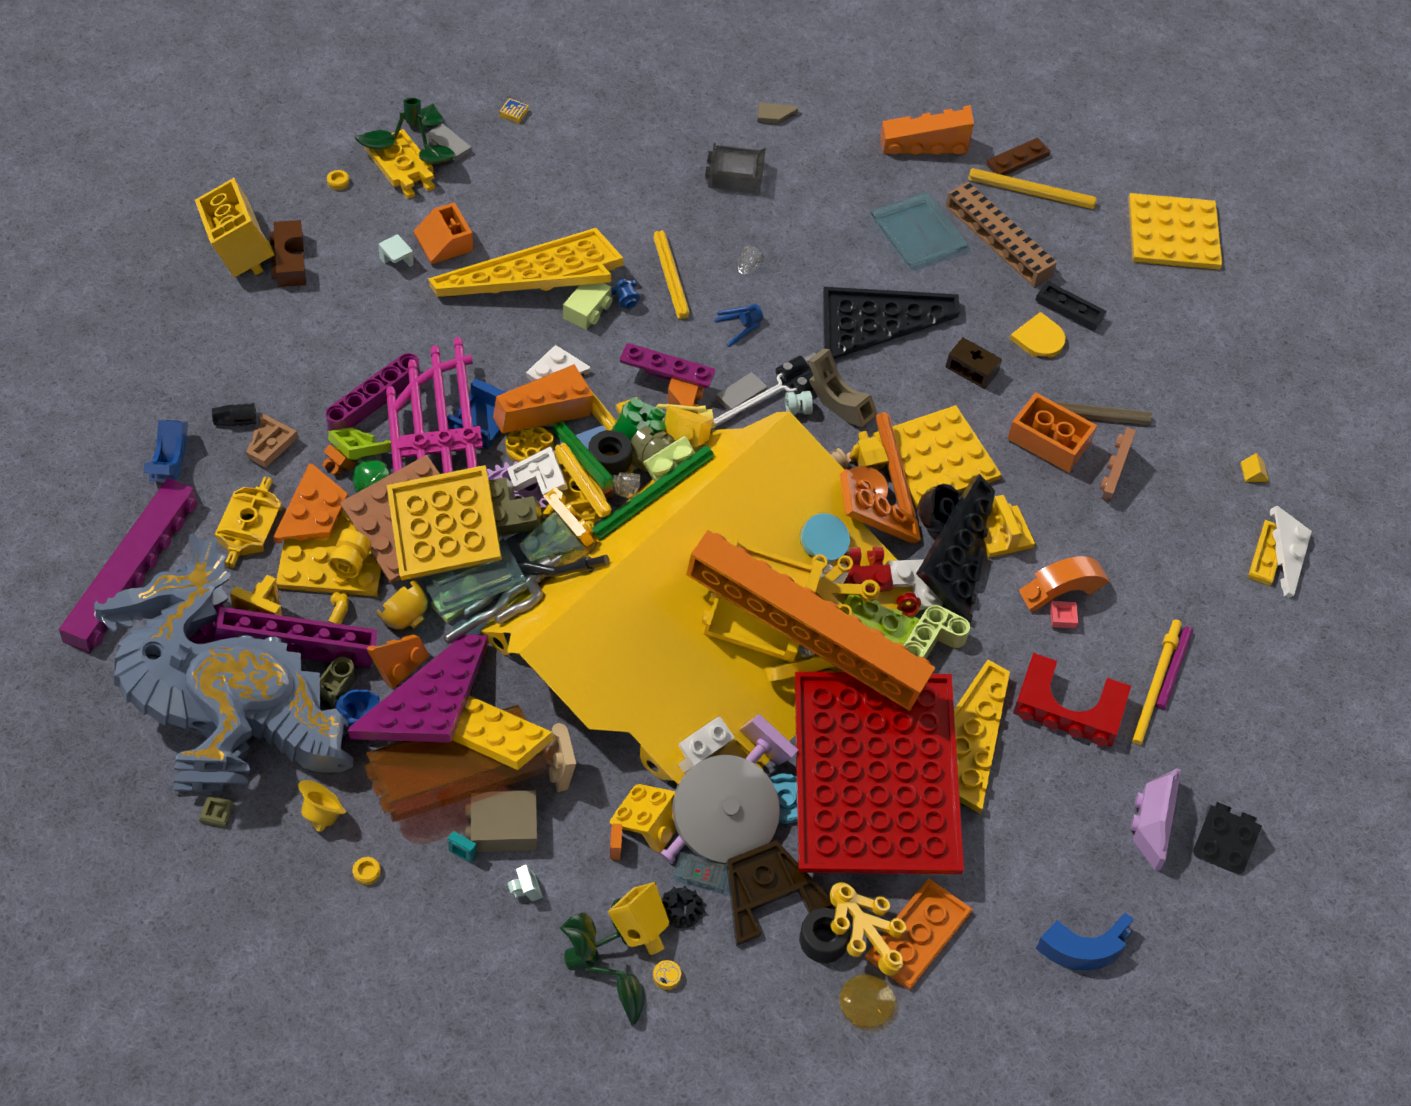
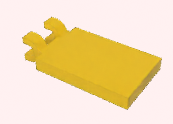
[364,129,435,199]

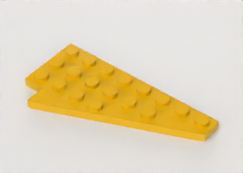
[428,228,624,297]

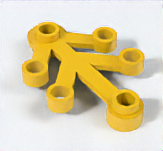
[810,554,880,615]
[830,882,906,976]

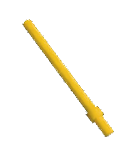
[1132,619,1182,746]

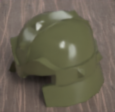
[631,425,676,472]

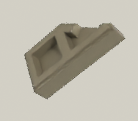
[757,102,798,124]

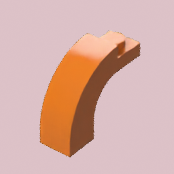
[1019,556,1110,612]

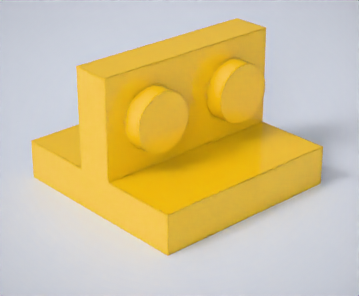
[983,495,1035,558]
[230,575,282,616]

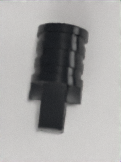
[212,403,257,426]

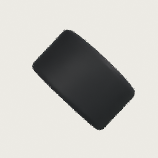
[588,430,632,477]
[799,908,851,963]

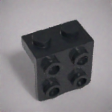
[1193,802,1262,873]

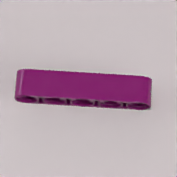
[325,353,420,431]

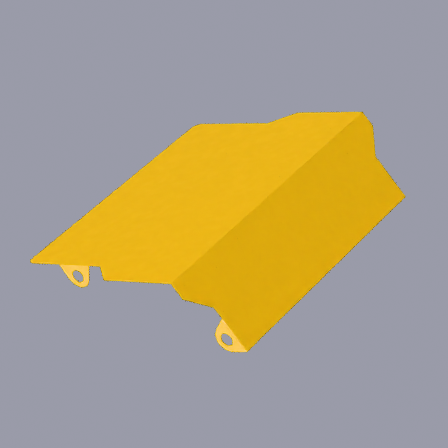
[479,411,920,784]

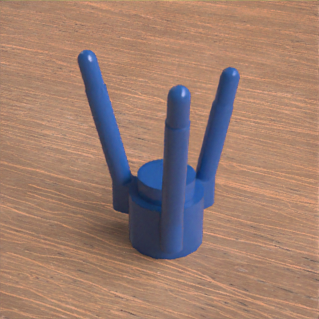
[714,304,763,347]

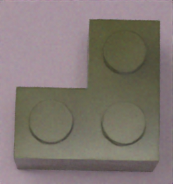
[489,477,544,537]

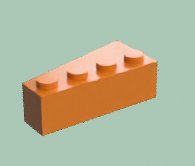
[880,105,974,155]
[493,364,594,434]

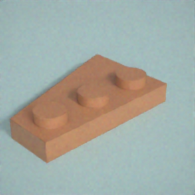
[1100,427,1136,501]

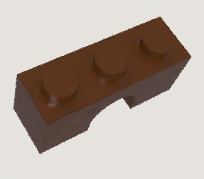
[270,220,306,287]

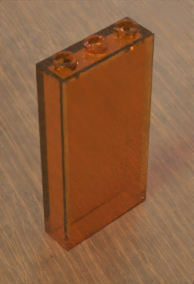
[364,705,547,822]

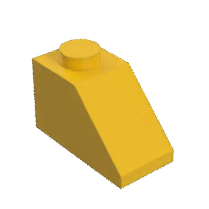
[664,405,713,447]

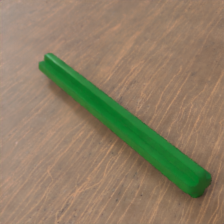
[552,420,614,489]
[592,446,714,539]

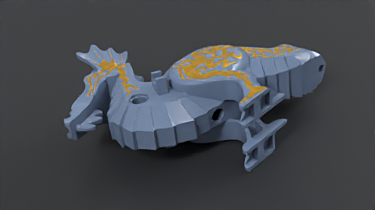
[94,533,354,792]

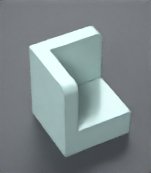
[378,234,414,267]

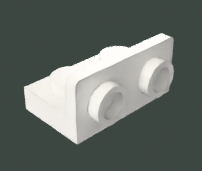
[678,717,735,773]

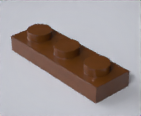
[986,137,1050,175]

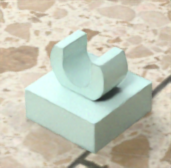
[508,865,543,901]

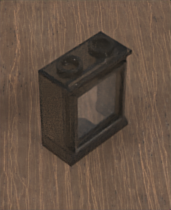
[705,142,766,194]

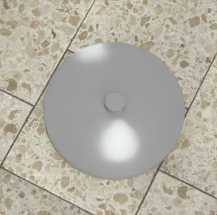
[672,755,780,864]

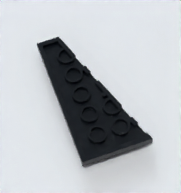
[916,474,995,623]

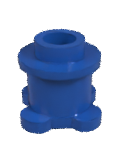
[611,279,640,309]

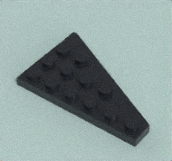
[823,287,960,359]

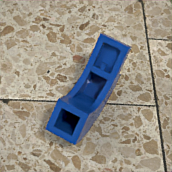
[144,419,188,482]
[1036,912,1134,970]

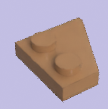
[246,414,299,468]

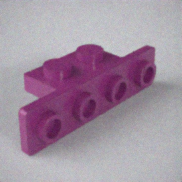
[620,343,715,388]

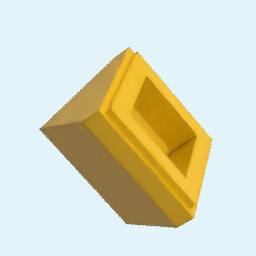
[1240,453,1269,482]

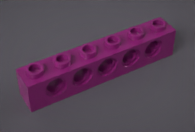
[214,607,377,668]

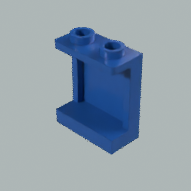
[447,378,506,450]

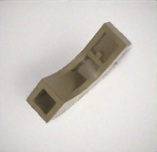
[808,348,878,427]

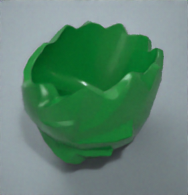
[353,460,393,493]

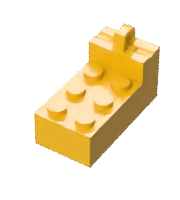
[195,178,274,278]

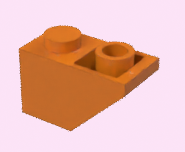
[667,378,704,414]

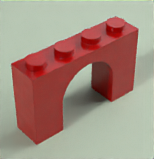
[1013,653,1131,747]

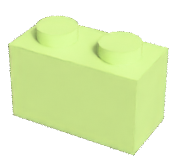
[563,283,612,330]

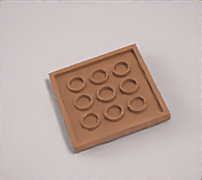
[340,455,440,584]

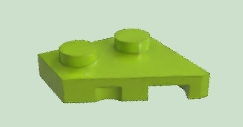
[328,427,391,460]

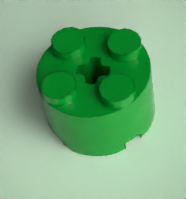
[612,398,666,442]

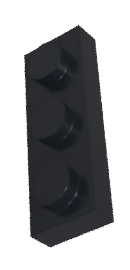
[1035,281,1107,331]

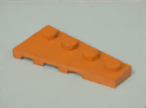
[840,469,921,544]

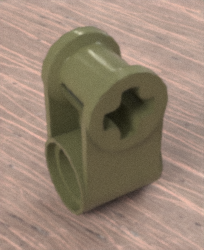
[320,657,356,709]

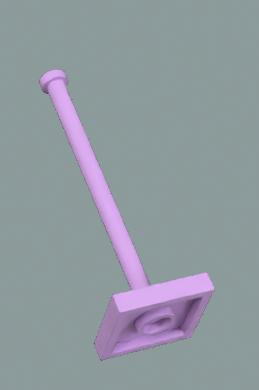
[660,714,798,864]

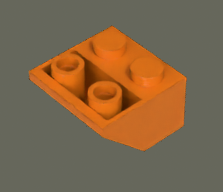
[413,202,473,265]

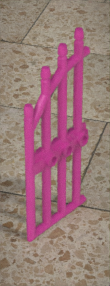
[386,337,483,474]

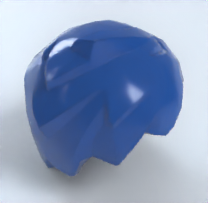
[336,689,380,729]

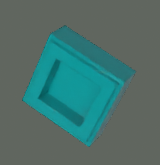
[448,831,477,863]

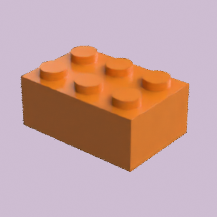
[1007,392,1097,473]

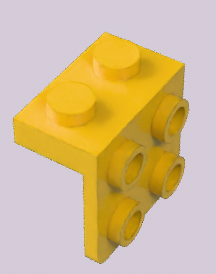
[609,784,677,853]

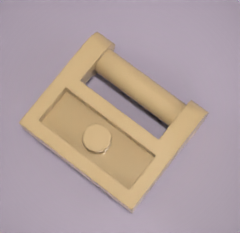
[544,723,576,792]

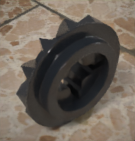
[661,886,703,928]

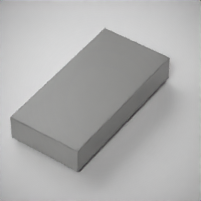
[426,123,471,162]
[716,372,767,411]

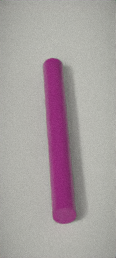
[1156,626,1193,710]

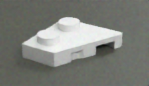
[526,345,591,381]

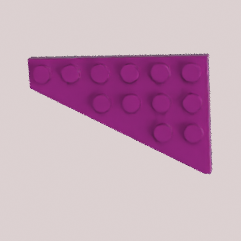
[348,634,489,742]

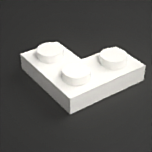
[507,447,568,496]
[885,559,943,610]

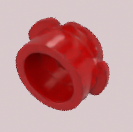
[896,592,921,616]

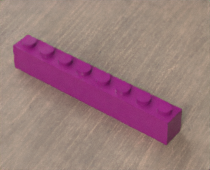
[59,478,197,653]

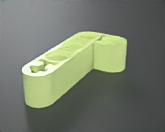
[904,605,970,659]

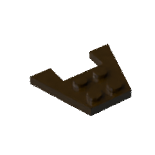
[726,840,834,946]

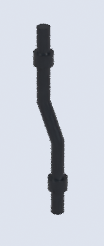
[475,555,610,583]

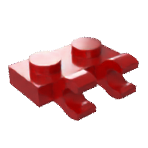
[843,547,894,592]

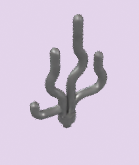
[444,555,563,644]

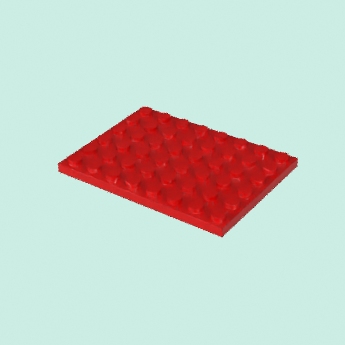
[794,672,964,875]

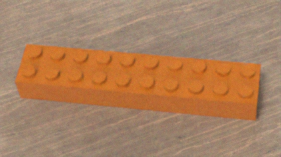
[686,530,935,711]

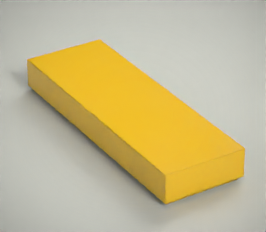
[1247,520,1278,586]

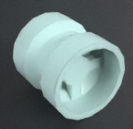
[785,391,813,416]

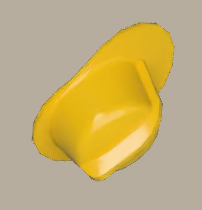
[298,780,346,832]

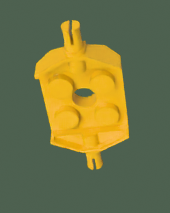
[556,455,607,538]
[214,477,282,569]

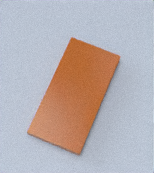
[865,878,973,991]

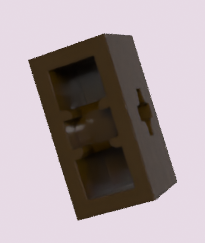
[945,337,1002,389]

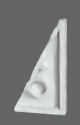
[1270,506,1312,598]

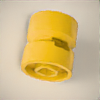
[328,530,372,578]

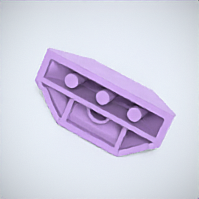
[1130,769,1181,871]

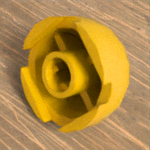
[376,580,428,630]

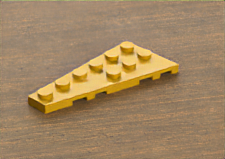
[954,660,1010,814]

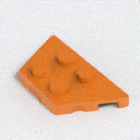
[273,463,348,544]

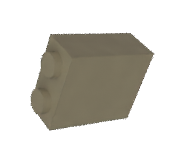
[465,790,537,852]

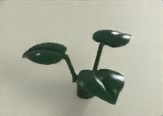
[354,98,456,164]
[560,898,644,1026]

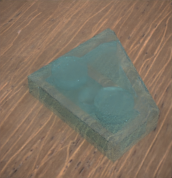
[518,512,584,563]

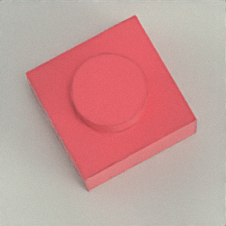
[1050,601,1078,628]

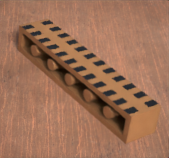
[946,182,1057,287]

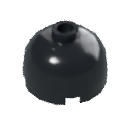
[918,483,960,533]

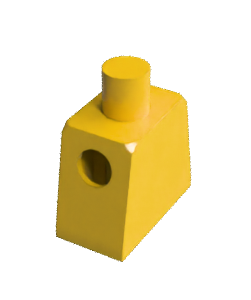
[607,882,669,955]

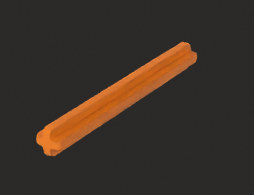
[875,412,916,518]

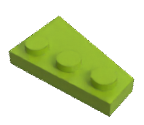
[841,595,920,645]

